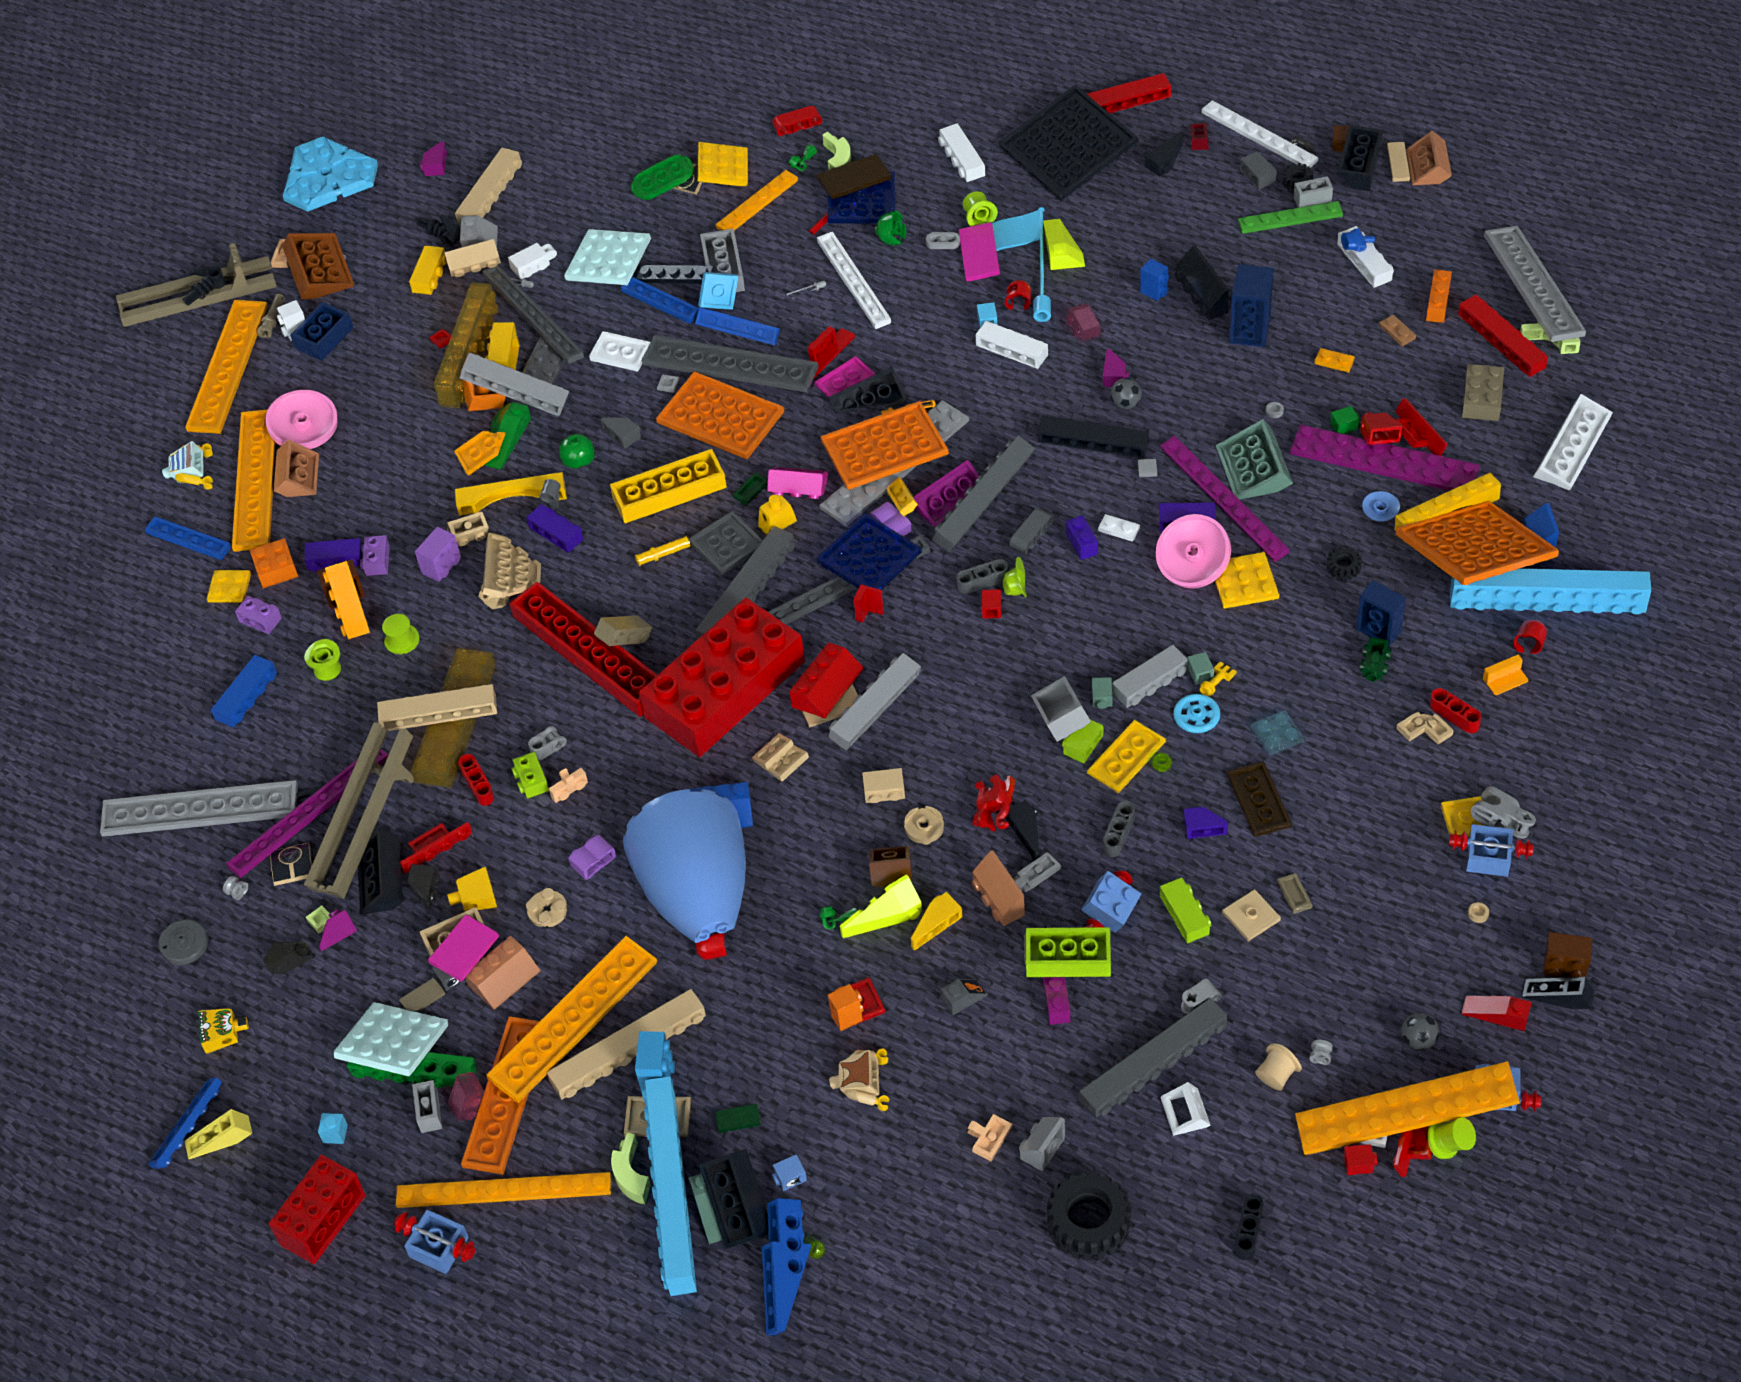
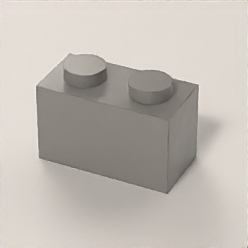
[1294,176,1333,208]
[412,1080,442,1133]

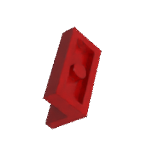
[854,585,884,622]

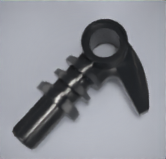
[417,214,461,247]
[182,266,226,306]

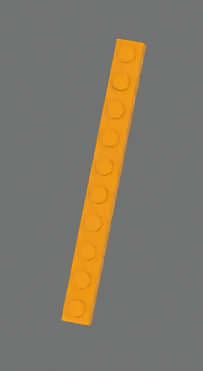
[396,1172,611,1208]

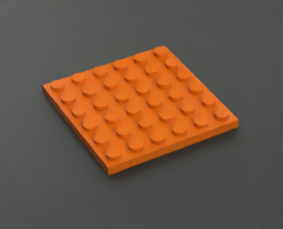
[1395,501,1559,585]

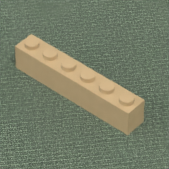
[455,148,522,225]
[377,684,497,731]

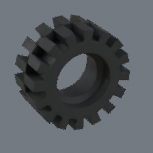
[1282,163,1313,192]
[1327,546,1362,581]

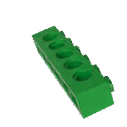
[347,1052,477,1090]

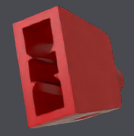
[1360,412,1403,445]

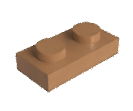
[1379,315,1416,346]

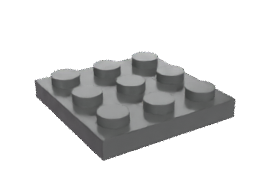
[688,511,763,576]

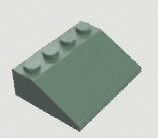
[1216,419,1293,500]

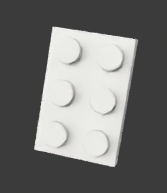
[589,331,651,371]

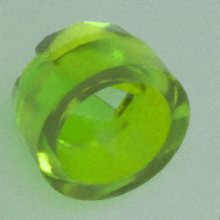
[809,1240,825,1259]

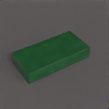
[733,472,768,505]
[715,1104,761,1133]

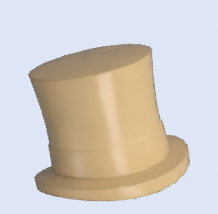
[1255,1043,1302,1091]

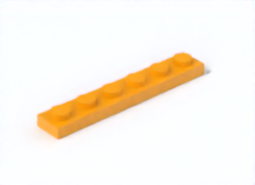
[716,170,798,231]

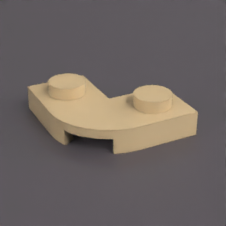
[1397,712,1454,745]

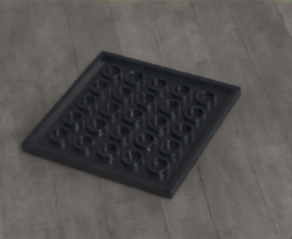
[999,85,1139,201]

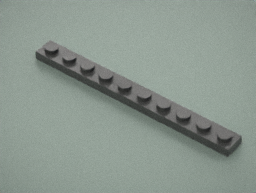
[482,265,584,364]
[768,536,930,624]

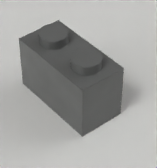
[1240,151,1277,190]

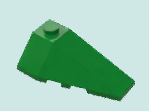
[485,402,531,470]

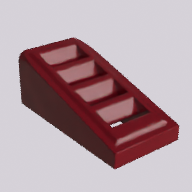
[1190,123,1209,150]

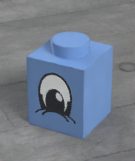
[772,1154,807,1191]

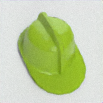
[1003,557,1027,598]

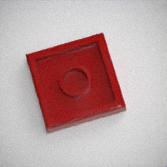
[831,977,886,1025]

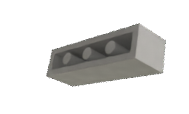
[1112,645,1188,708]

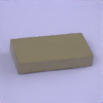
[1277,873,1313,914]
[399,978,445,1012]

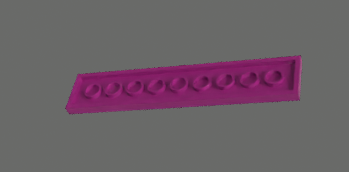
[1290,424,1480,491]

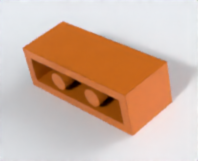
[1426,269,1452,323]

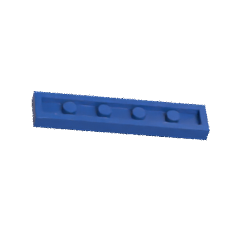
[621,277,699,324]
[695,307,780,345]
[145,516,231,560]
[148,1077,222,1169]

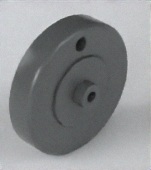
[158,920,208,965]

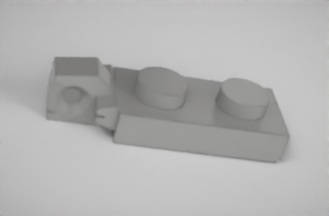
[1014,852,1061,892]

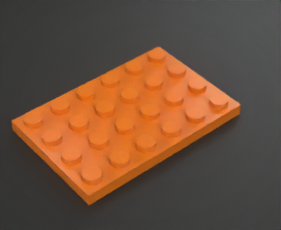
[656,371,785,459]
[820,401,949,490]

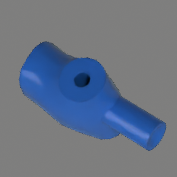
[1341,228,1375,252]

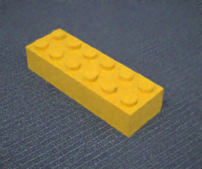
[610,449,727,523]

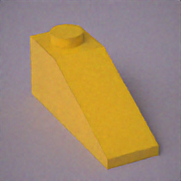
[911,892,962,951]

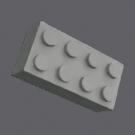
[700,228,745,292]

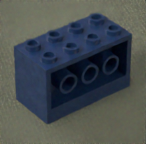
[1230,264,1274,347]

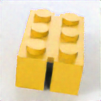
[485,322,520,370]

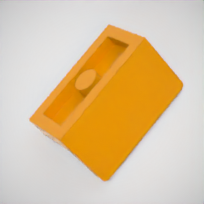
[1483,654,1528,695]

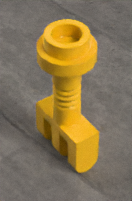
[1200,662,1237,696]

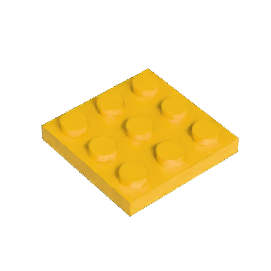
[697,142,748,186]
[1215,552,1279,609]

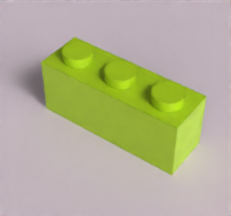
[1160,877,1211,943]

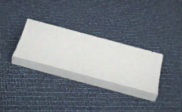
[1533,394,1613,490]

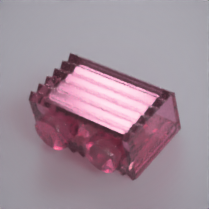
[1066,303,1101,342]
[448,1072,484,1121]

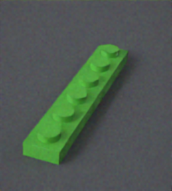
[1238,201,1343,234]

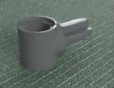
[540,479,560,510]

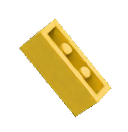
[409,246,447,295]

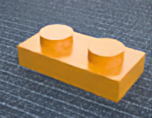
[1315,348,1355,372]

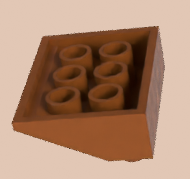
[282,233,355,299]

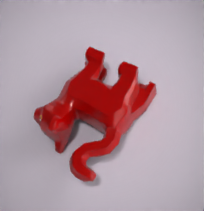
[972,774,1015,832]

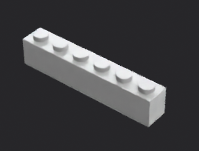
[460,353,569,416]
[829,653,921,750]

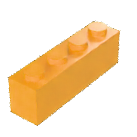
[323,561,370,639]

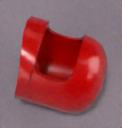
[1005,280,1032,310]
[1514,619,1547,654]
[695,932,727,960]

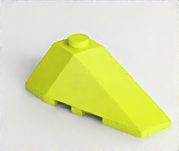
[1043,219,1085,270]
[840,874,922,938]

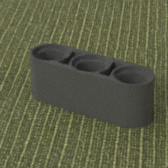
[1009,508,1055,555]
[956,559,1009,594]
[1103,801,1135,857]

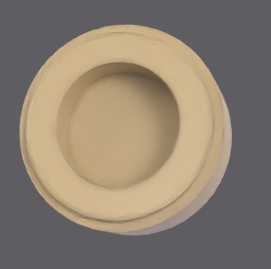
[1468,902,1489,923]

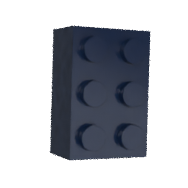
[290,302,353,361]
[1356,580,1406,647]

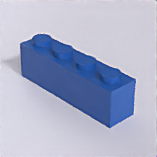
[211,655,277,728]

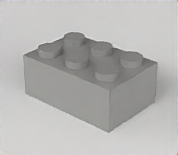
[1031,676,1091,742]

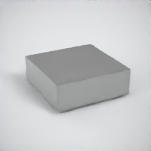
[657,375,679,393]
[1138,459,1157,477]

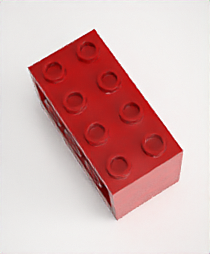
[268,1154,366,1265]

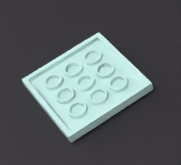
[564,229,651,285]
[334,1002,448,1076]

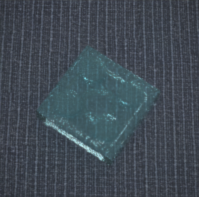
[1250,710,1305,756]

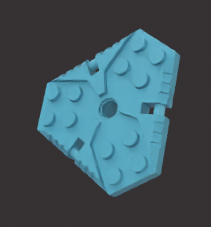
[283,137,378,212]

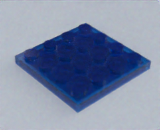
[828,171,895,224]
[816,513,922,590]

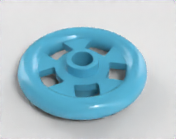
[1173,694,1220,733]

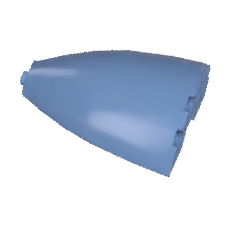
[623,789,746,943]

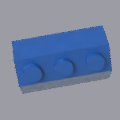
[690,782,753,828]

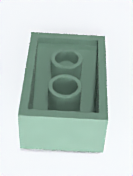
[689,1174,723,1244]

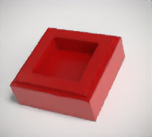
[429,329,454,349]

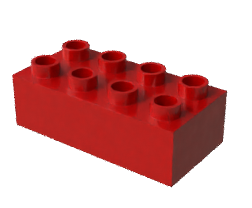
[639,597,805,758]

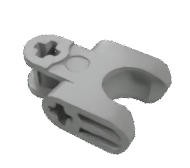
[1471,786,1536,839]

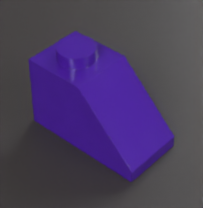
[1183,807,1228,839]

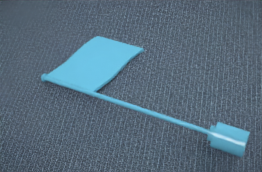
[992,207,1051,322]

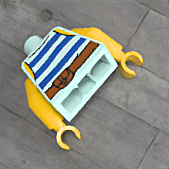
[162,441,213,489]

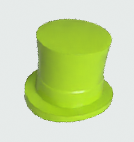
[963,191,998,227]
[382,614,420,654]
[304,639,341,681]
[1428,1117,1476,1159]

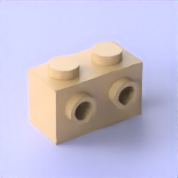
[447,512,489,546]
[862,768,905,803]

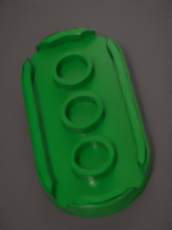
[631,155,694,200]

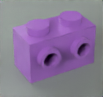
[360,535,390,576]
[235,596,282,634]

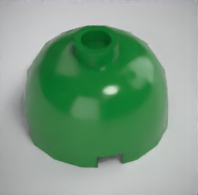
[875,211,906,246]
[559,434,595,468]

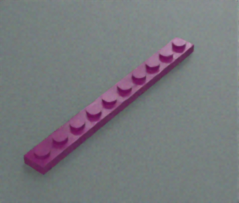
[1160,435,1289,562]
[226,749,388,878]

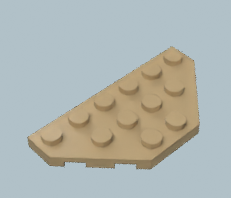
[482,533,541,598]

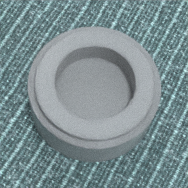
[1265,402,1284,418]

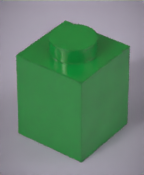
[1330,406,1360,434]

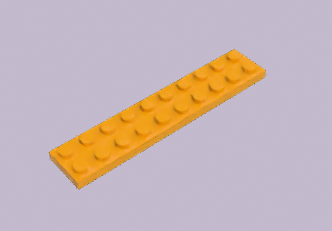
[185,300,268,434]
[232,409,276,552]
[487,936,657,1103]
[1295,1061,1520,1155]

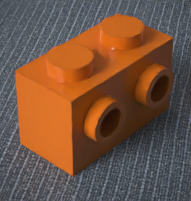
[828,984,864,1031]

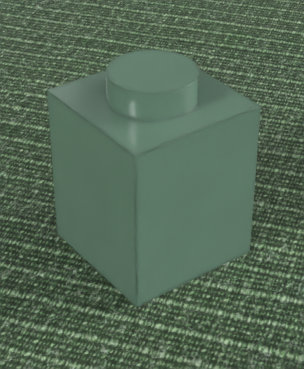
[1187,652,1214,685]
[1092,677,1112,709]

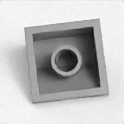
[460,215,498,248]
[1019,1117,1065,1172]

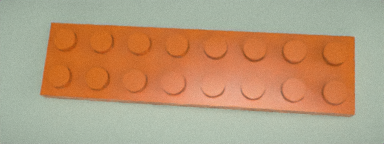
[461,1017,540,1175]

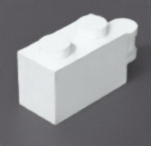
[508,243,557,280]

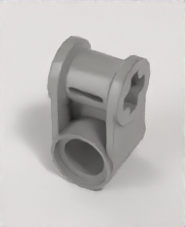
[528,726,567,760]
[1181,979,1222,1015]

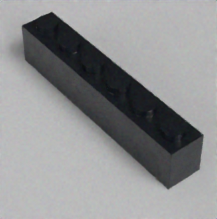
[1038,415,1149,459]

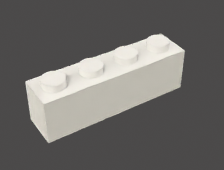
[938,123,985,182]
[1337,226,1394,288]
[976,321,1048,369]

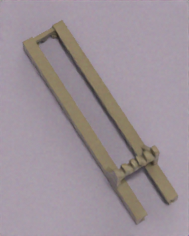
[116,243,277,327]
[304,722,414,899]

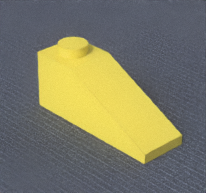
[185,1109,252,1159]

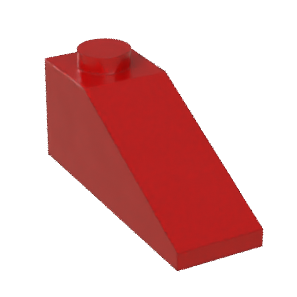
[1461,996,1532,1031]

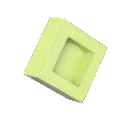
[306,906,330,933]

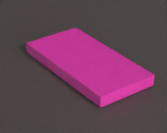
[959,222,1000,281]

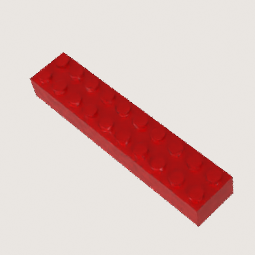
[509,582,657,717]

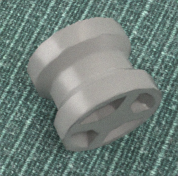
[223,876,248,900]
[1309,1040,1333,1065]

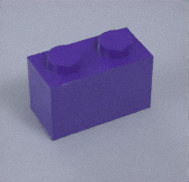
[1066,515,1098,560]

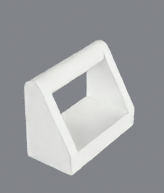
[1161,1082,1211,1136]

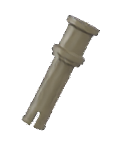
[257,294,285,338]

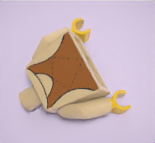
[829,1049,889,1111]

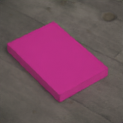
[814,356,875,397]
[428,915,499,982]

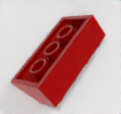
[790,642,863,718]

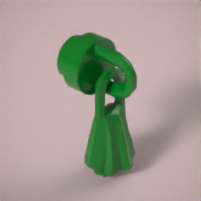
[788,145,817,171]
[819,907,858,929]

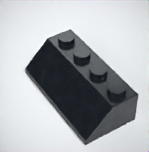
[1337,125,1383,191]
[1175,245,1229,320]
[358,829,404,915]
[699,1149,769,1249]

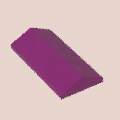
[914,460,980,527]

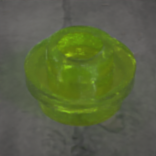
[1152,753,1172,772]

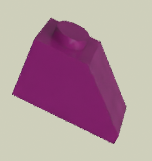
[420,141,447,176]
[1103,349,1129,387]
[318,909,357,952]

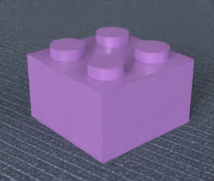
[415,527,461,582]

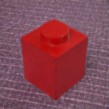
[982,589,1001,618]
[1343,1144,1378,1175]

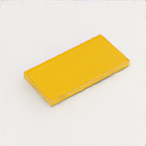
[1087,719,1166,793]

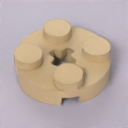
[904,806,944,845]
[526,888,567,927]

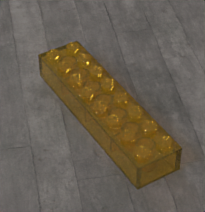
[434,282,498,408]
[411,648,496,788]

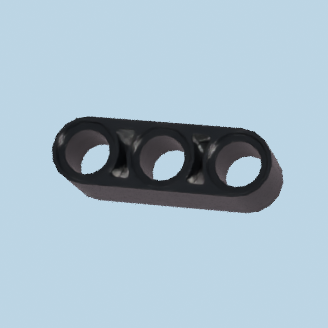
[1235,1194,1263,1260]

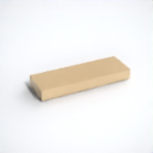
[1387,142,1410,182]

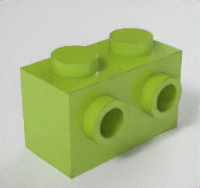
[511,752,549,799]

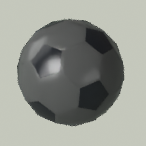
[1110,378,1142,410]
[1401,1012,1440,1050]

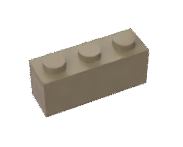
[594,615,652,646]

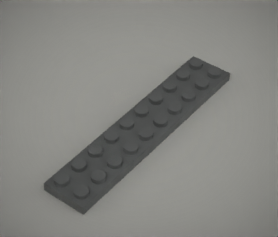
[642,335,818,393]

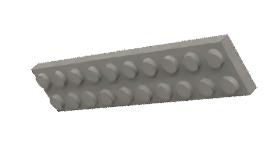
[1484,226,1586,342]
[820,400,969,527]
[100,780,298,837]

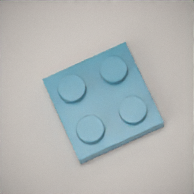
[698,272,738,310]

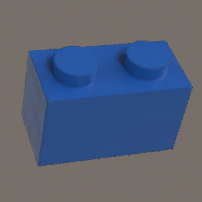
[1140,259,1169,301]

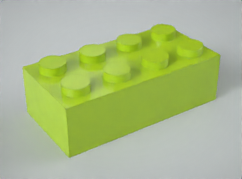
[1026,927,1111,977]

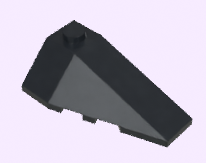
[828,366,907,413]

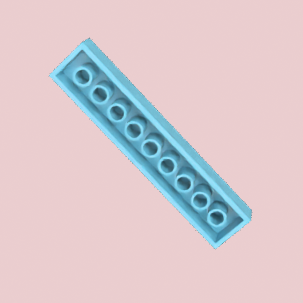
[1450,569,1651,614]
[642,1076,697,1296]

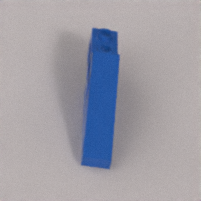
[762,1198,811,1335]

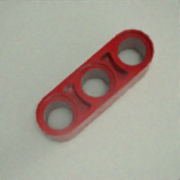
[772,106,822,137]
[1430,688,1482,733]
[458,754,494,806]

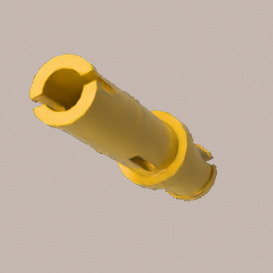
[635,536,690,566]

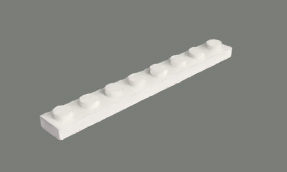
[1202,100,1318,168]
[817,232,891,329]

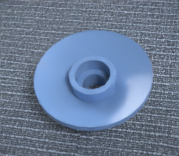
[1362,491,1400,521]

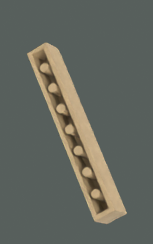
[547,989,706,1100]

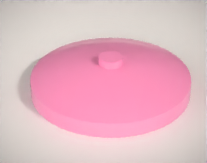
[266,390,338,449]
[1156,514,1231,589]

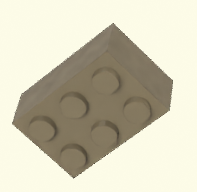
[1462,364,1504,421]

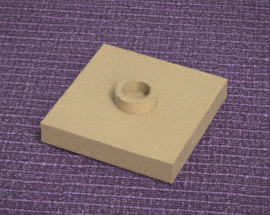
[1222,889,1281,941]

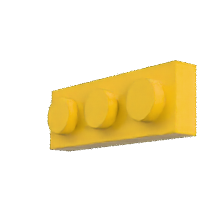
[886,477,918,516]

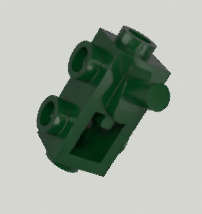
[1359,638,1392,682]

